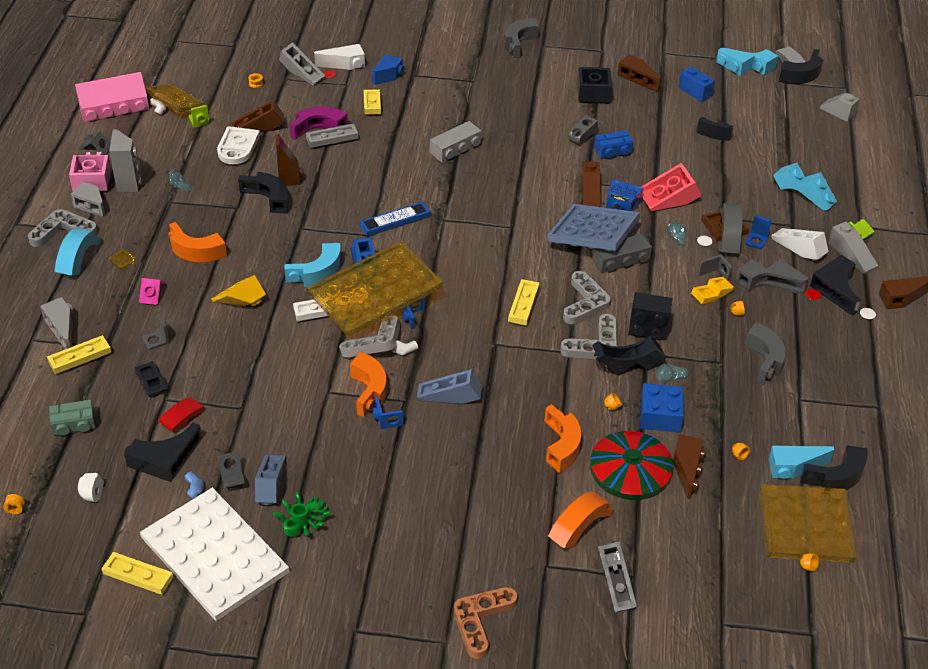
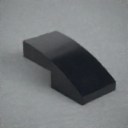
[696,117,734,141]
[134,361,168,397]

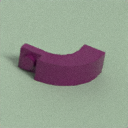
[290,107,348,140]

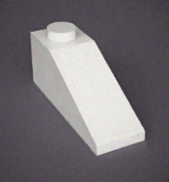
[314,44,365,70]
[771,228,829,260]

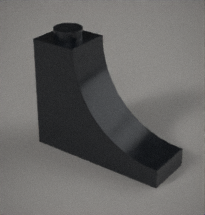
[810,255,861,316]
[124,422,202,482]

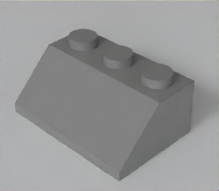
[109,129,142,192]

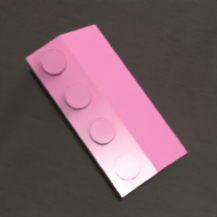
[75,72,149,122]

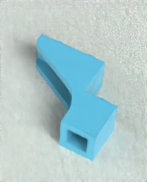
[716,48,778,76]
[773,163,837,211]

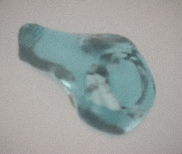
[169,169,190,192]
[666,223,686,246]
[656,364,689,383]

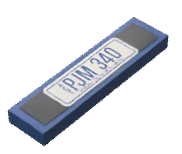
[359,202,431,236]

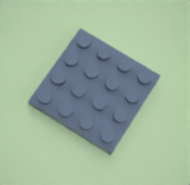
[547,204,640,251]

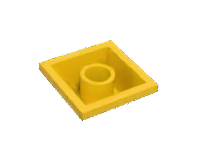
[211,275,266,306]

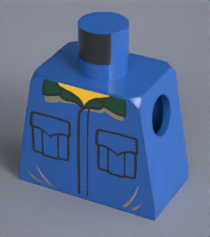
[606,179,644,211]

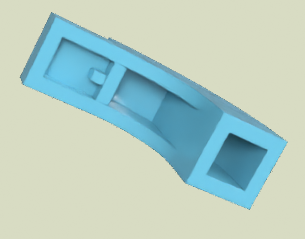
[54,227,101,275]
[285,243,341,287]

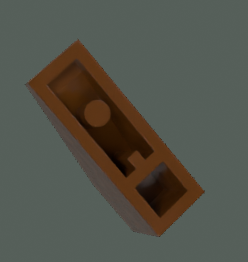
[617,54,661,92]
[231,100,285,132]
[275,134,303,186]
[580,161,600,207]

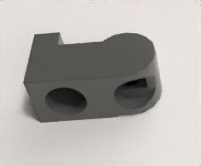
[569,115,598,145]

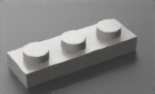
[306,124,358,148]

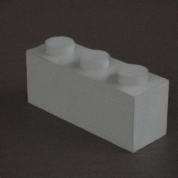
[430,121,482,162]

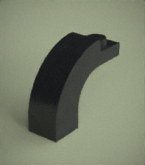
[779,49,824,84]
[238,172,289,214]
[800,445,868,493]

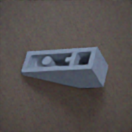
[417,369,482,404]
[255,455,286,505]

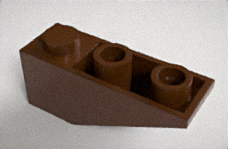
[879,276,928,309]
[673,434,706,499]

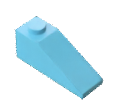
[769,446,834,479]

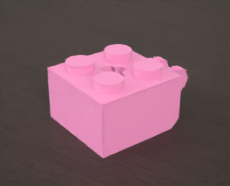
[69,152,112,191]

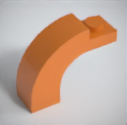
[168,222,227,262]
[350,352,386,417]
[544,404,581,474]
[548,491,614,548]

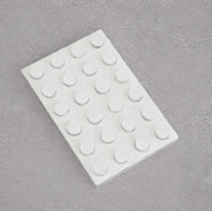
[140,487,289,621]

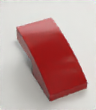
[158,397,204,432]

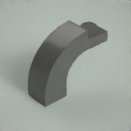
[505,18,539,58]
[720,203,742,254]
[745,322,786,385]

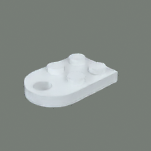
[217,126,260,164]

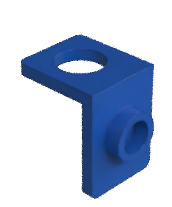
[745,215,772,250]
[402,296,425,330]
[372,396,403,429]

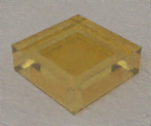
[109,249,136,270]

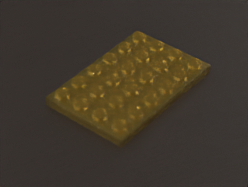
[307,241,443,337]

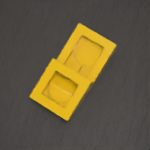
[691,276,734,304]

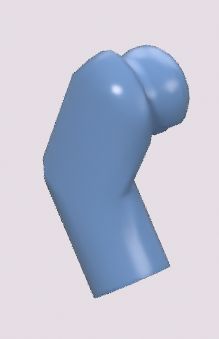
[185,471,204,499]

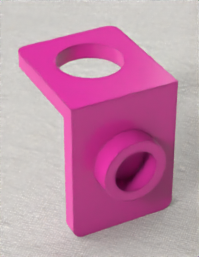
[139,278,165,305]

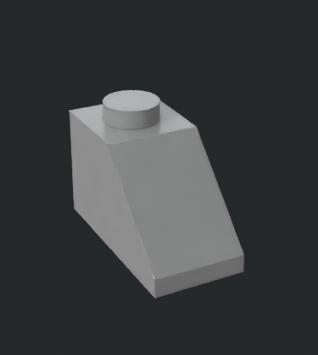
[820,93,860,122]
[71,182,105,217]

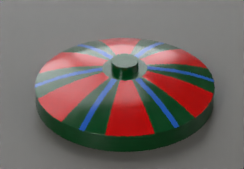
[590,431,674,500]

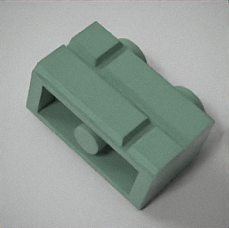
[49,400,96,436]

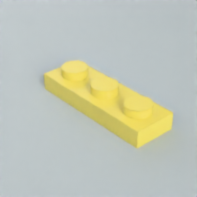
[508,279,539,326]
[47,335,111,374]
[102,552,173,595]

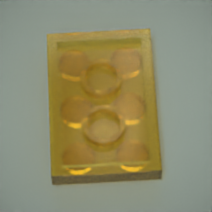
[146,83,204,113]

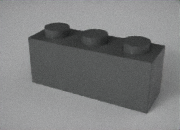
[592,234,652,273]

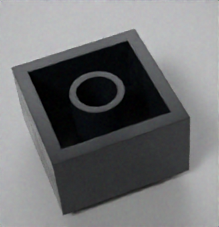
[577,67,612,103]
[628,292,673,341]

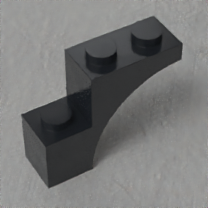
[592,336,666,375]

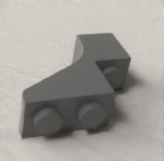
[735,259,809,294]

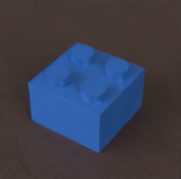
[640,383,683,433]

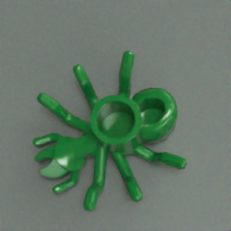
[273,492,331,537]

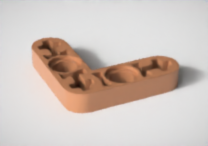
[454,587,517,659]

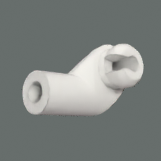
[150,97,166,115]
[391,340,418,356]

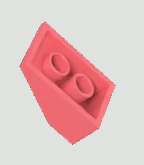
[641,163,702,211]

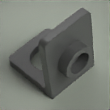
[79,131,111,155]
[698,254,732,280]
[141,314,170,350]
[218,452,245,487]

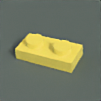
[364,89,381,115]

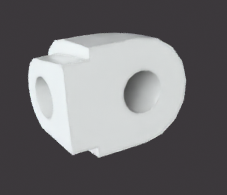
[78,473,104,502]

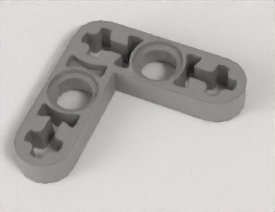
[28,209,97,247]
[563,271,610,324]
[560,314,617,359]
[339,315,400,357]

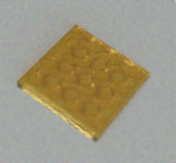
[759,484,856,563]

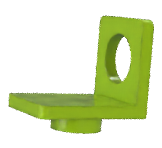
[189,105,210,128]
[848,219,874,240]

